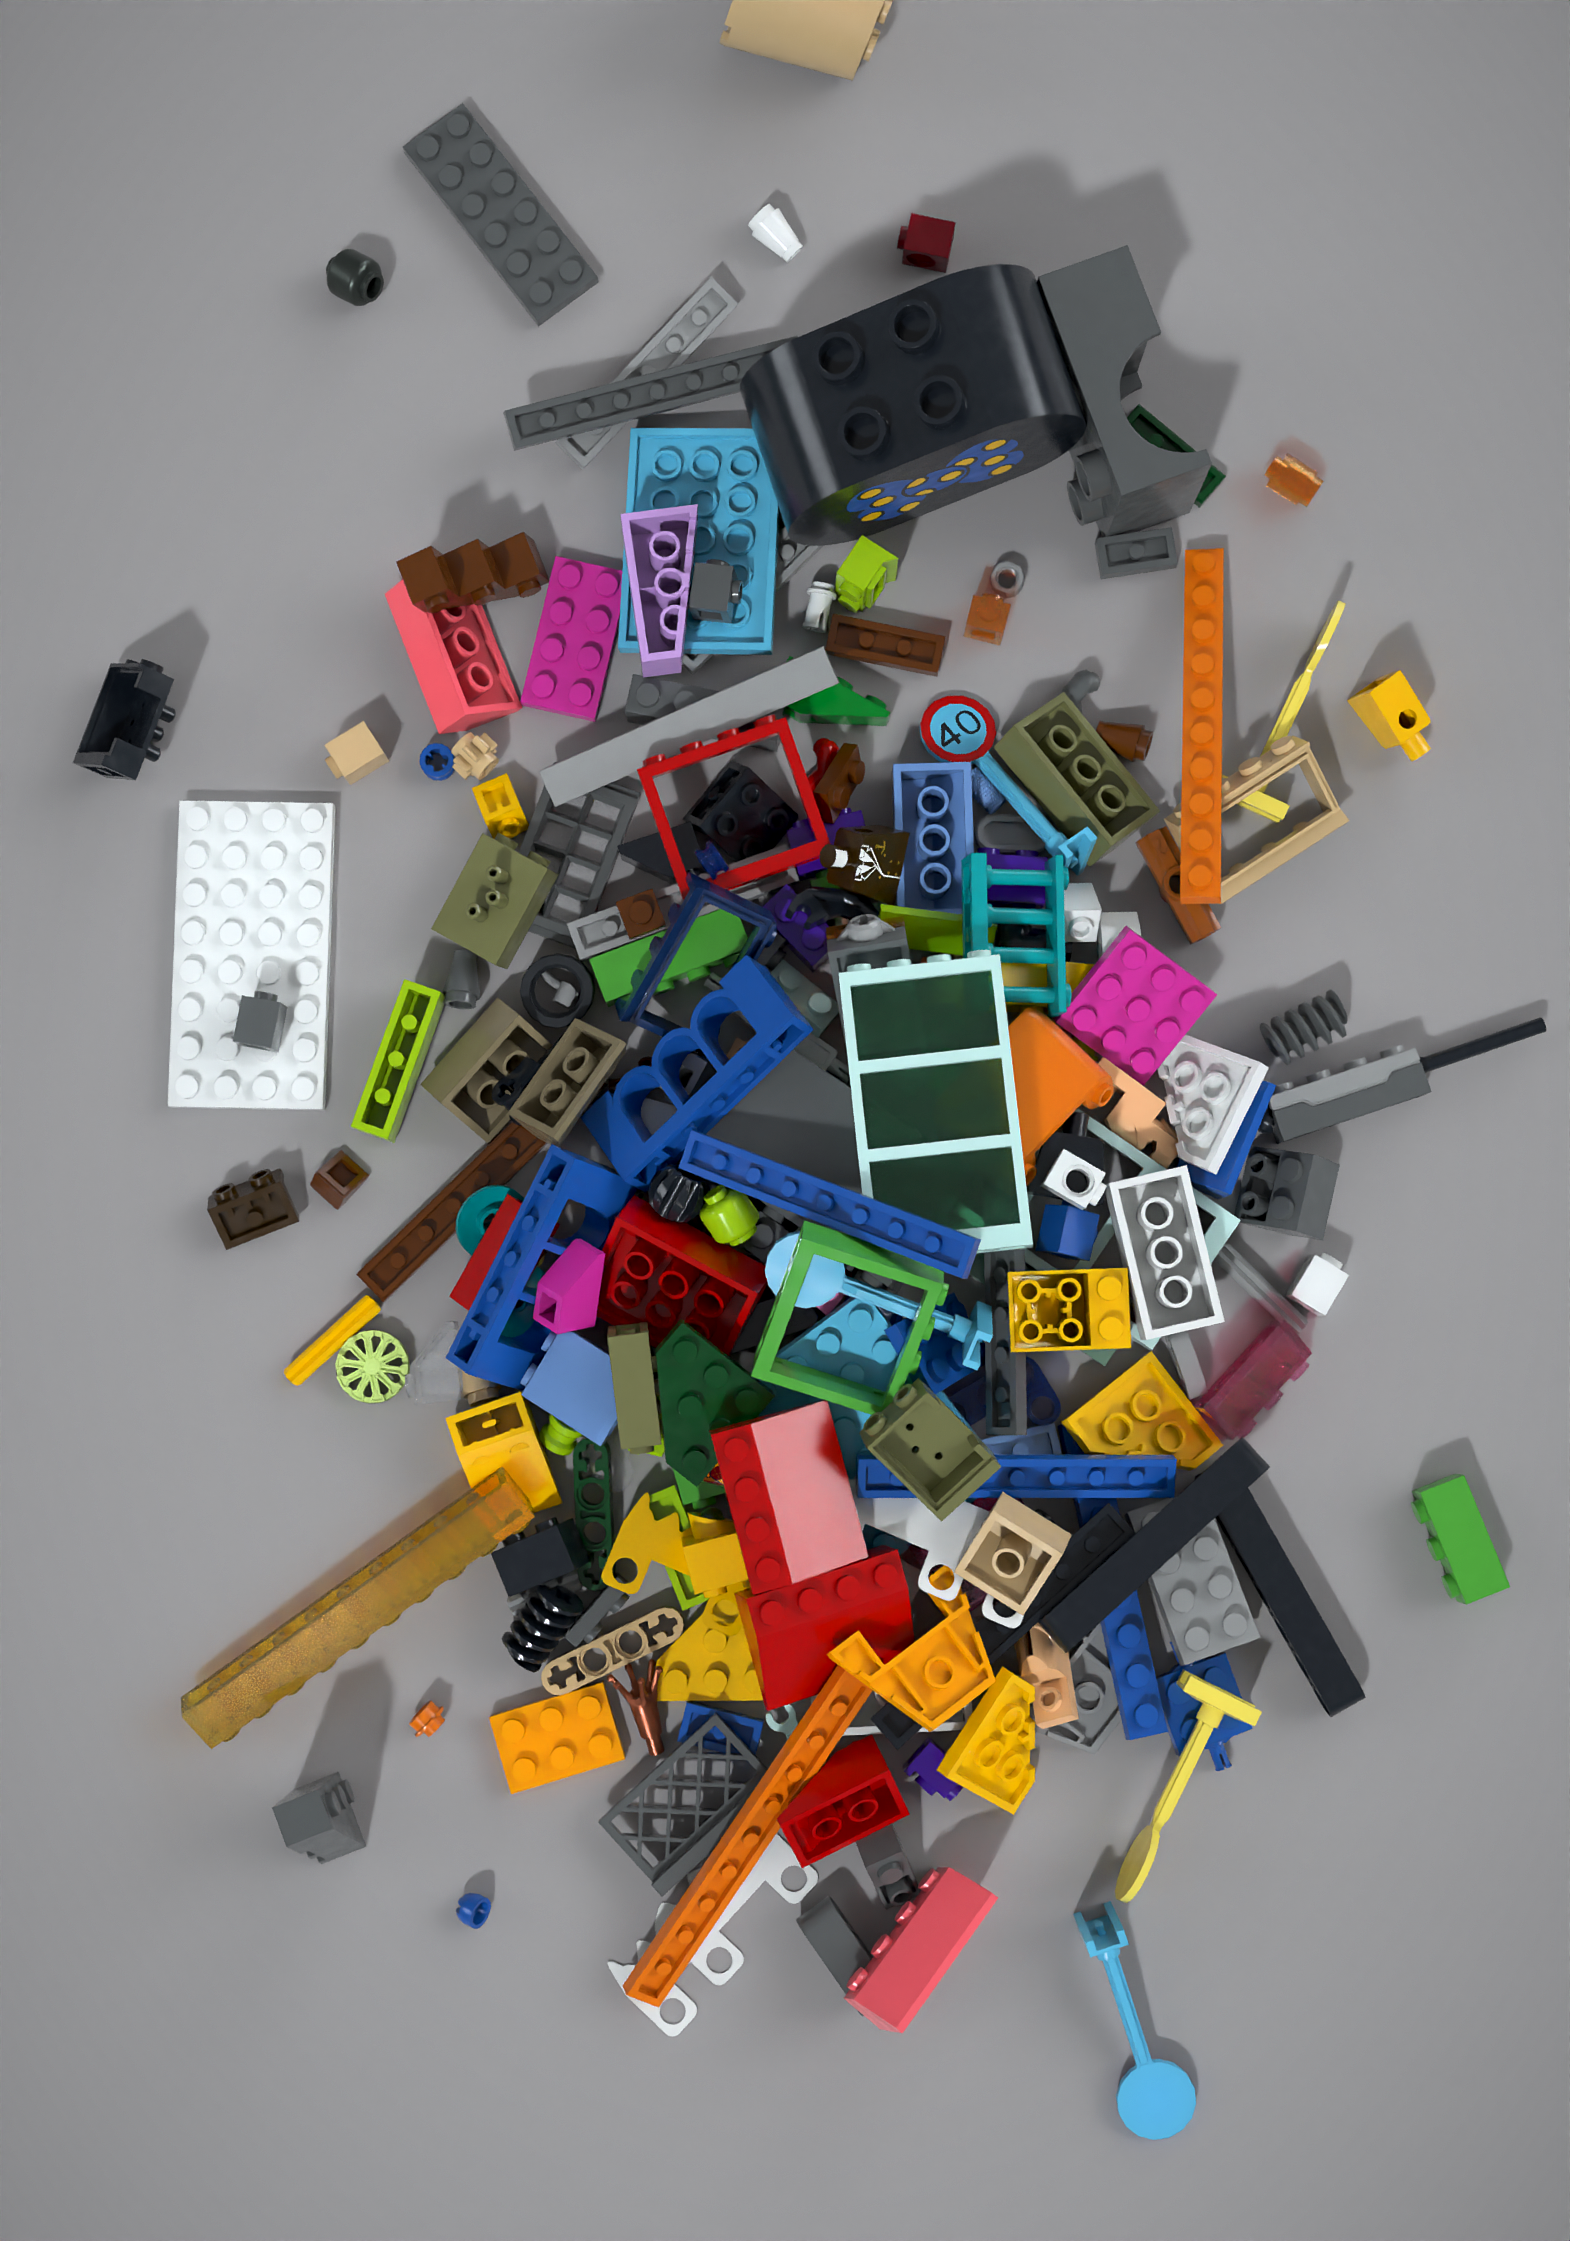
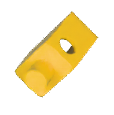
[1347,670,1431,762]

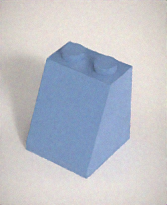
[520,1331,618,1446]

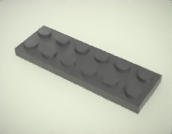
[403,103,599,327]

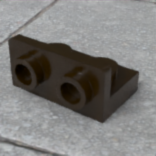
[207,1168,299,1250]

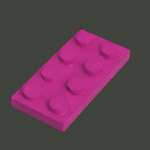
[520,556,622,722]

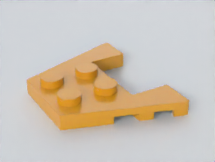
[827,1565,996,1732]

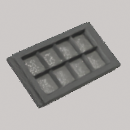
[519,762,641,949]

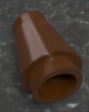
[1096,721,1153,762]

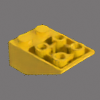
[1007,1268,1131,1352]
[445,1391,563,1529]

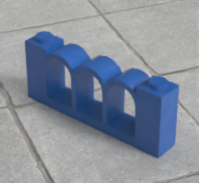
[581,955,814,1193]
[446,1144,637,1391]

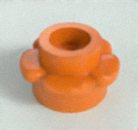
[409,1700,445,1737]

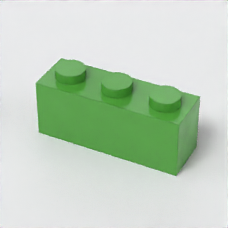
[1411,1474,1510,1605]

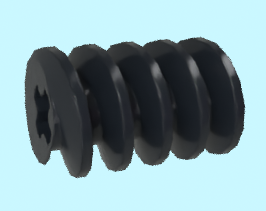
[501,1585,584,1673]

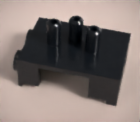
[73,659,176,780]

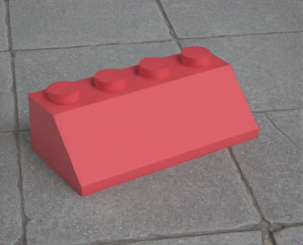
[385,579,522,734]
[844,1867,998,2033]

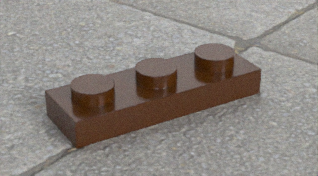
[825,614,946,677]

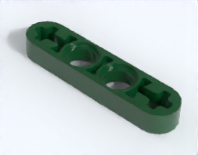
[573,1437,616,1591]

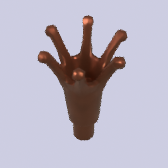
[607,1659,665,1756]

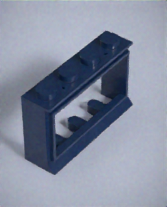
[615,872,777,1056]

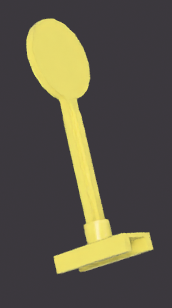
[1222,600,1346,823]
[1115,1669,1262,1903]

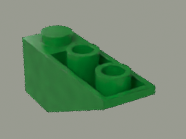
[785,656,890,726]

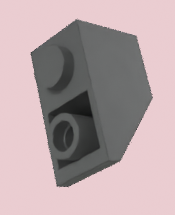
[856,1824,921,1910]

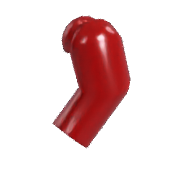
[807,738,839,795]

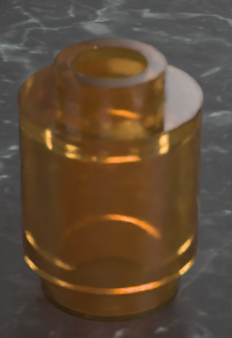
[1264,453,1324,507]

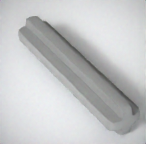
[1214,1243,1308,1336]

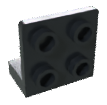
[683,761,798,862]

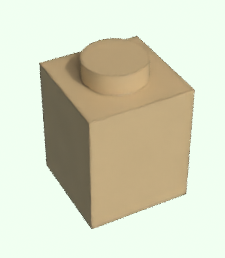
[324,721,389,785]

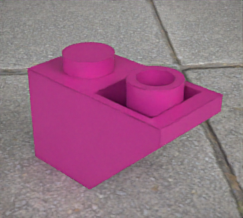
[533,1238,605,1334]

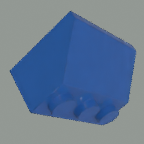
[1175,1081,1276,1199]

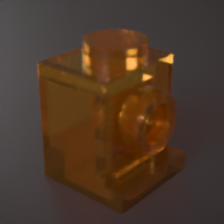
[963,593,1011,646]

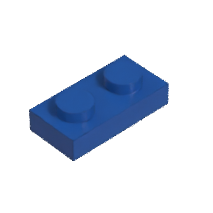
[677,1701,764,1755]

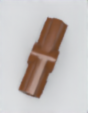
[1136,826,1221,945]

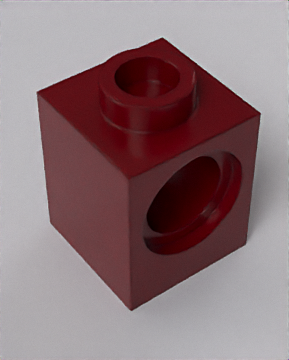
[897,213,956,273]

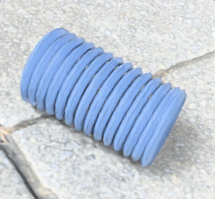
[971,767,1006,815]

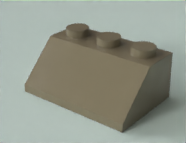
[420,997,552,1144]
[508,1018,626,1147]

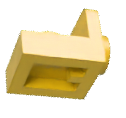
[472,773,529,839]

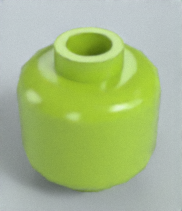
[699,1185,759,1246]

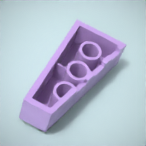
[621,504,698,678]

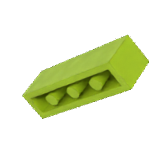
[351,979,445,1143]

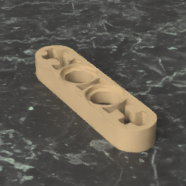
[541,1606,685,1695]

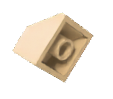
[954,1492,1071,1615]

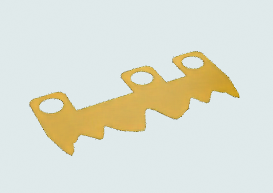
[601,1492,750,1636]

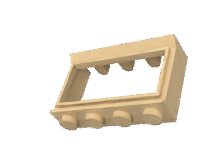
[1164,736,1350,904]

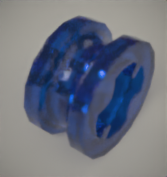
[693,840,730,881]

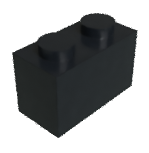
[491,1516,591,1597]

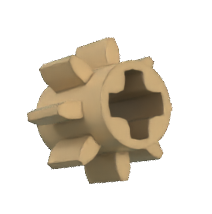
[451,732,499,780]

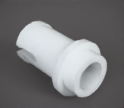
[802,581,837,633]

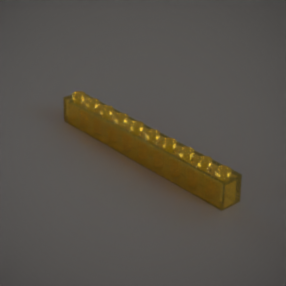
[181,1466,535,1749]

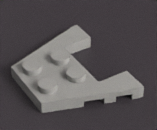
[1030,1623,1121,1755]

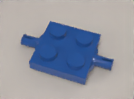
[1156,1641,1253,1771]

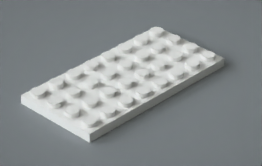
[168,801,335,1111]

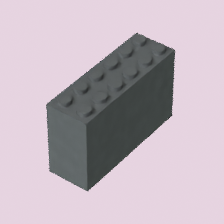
[706,1050,976,1294]

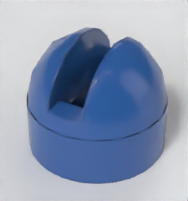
[456,1893,491,1929]

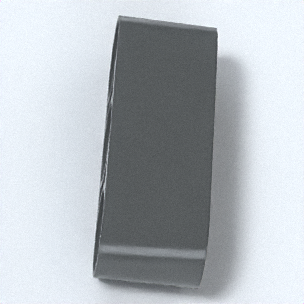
[796,1896,873,2016]

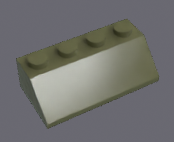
[994,692,1160,867]

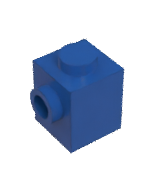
[1036,1199,1100,1261]

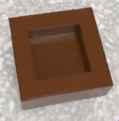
[616,888,666,940]

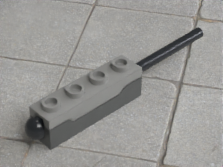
[1258,1017,1546,1144]

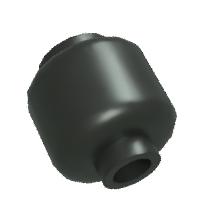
[326,249,384,306]

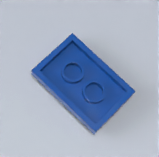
[884,1292,985,1395]

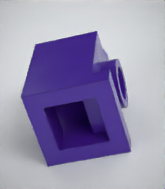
[902,1737,963,1801]

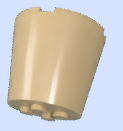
[719,0,893,81]

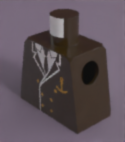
[820,825,910,906]

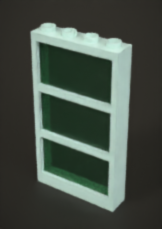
[839,950,1033,1254]

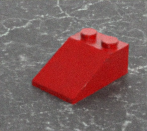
[777,1734,910,1868]

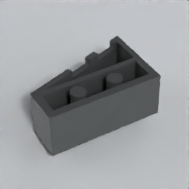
[272,1772,366,1864]

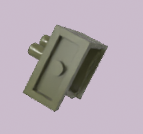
[431,833,559,969]
[607,1322,661,1454]
[859,1378,1001,1522]

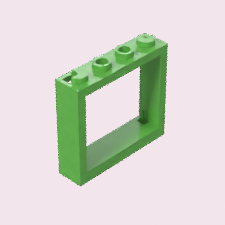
[751,1220,949,1415]

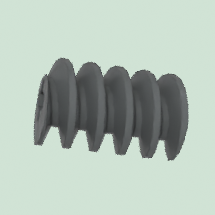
[1260,989,1347,1065]

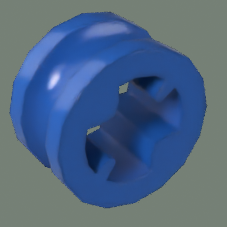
[419,743,455,781]

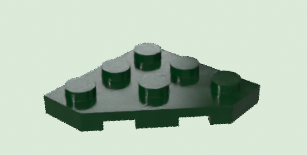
[655,1319,775,1487]

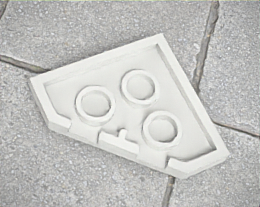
[1157,1035,1268,1174]

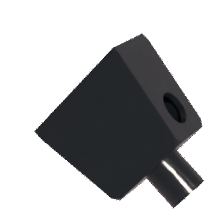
[1027,1112,1104,1206]

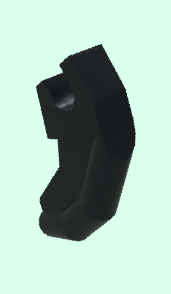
[785,886,879,930]

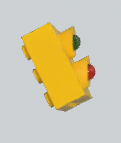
[681,1507,750,1598]

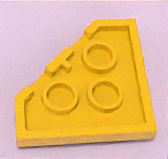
[1061,1351,1224,1471]
[656,1600,763,1701]
[936,1666,1035,1815]

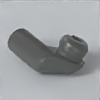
[1061,670,1100,715]

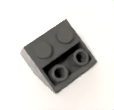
[1234,1146,1340,1240]

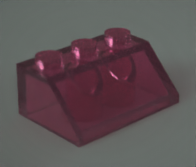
[1194,1320,1312,1440]

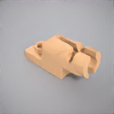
[1097,1057,1178,1169]
[1014,1623,1079,1729]

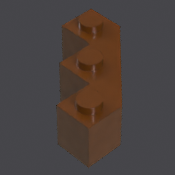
[396,532,550,613]

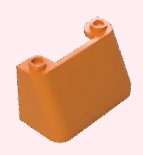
[933,1007,1114,1197]

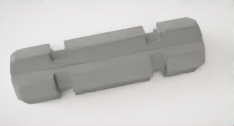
[507,1569,583,1616]

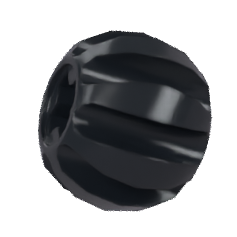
[648,1164,707,1222]

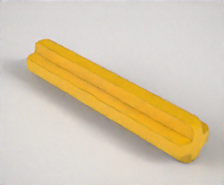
[284,1295,381,1386]

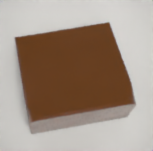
[310,1150,369,1210]

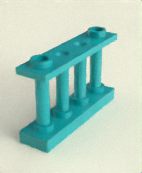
[961,853,1072,1018]

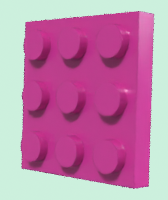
[1052,926,1217,1086]

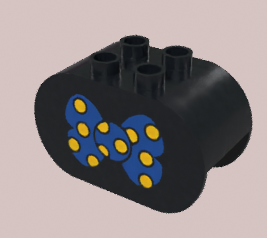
[740,264,1086,546]

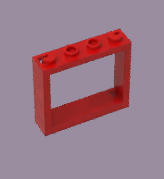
[637,715,831,901]

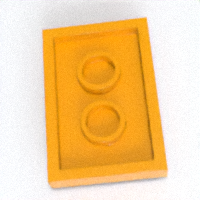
[489,1681,626,1794]

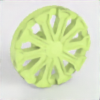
[335,1330,410,1403]

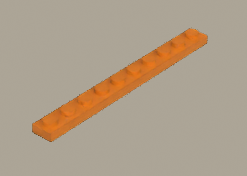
[1180,548,1224,904]
[622,1665,873,2008]

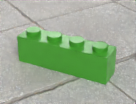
[589,909,748,1007]

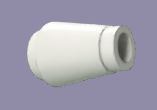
[748,204,803,263]

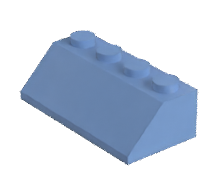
[892,762,974,914]

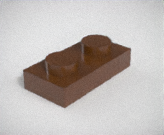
[813,743,865,824]

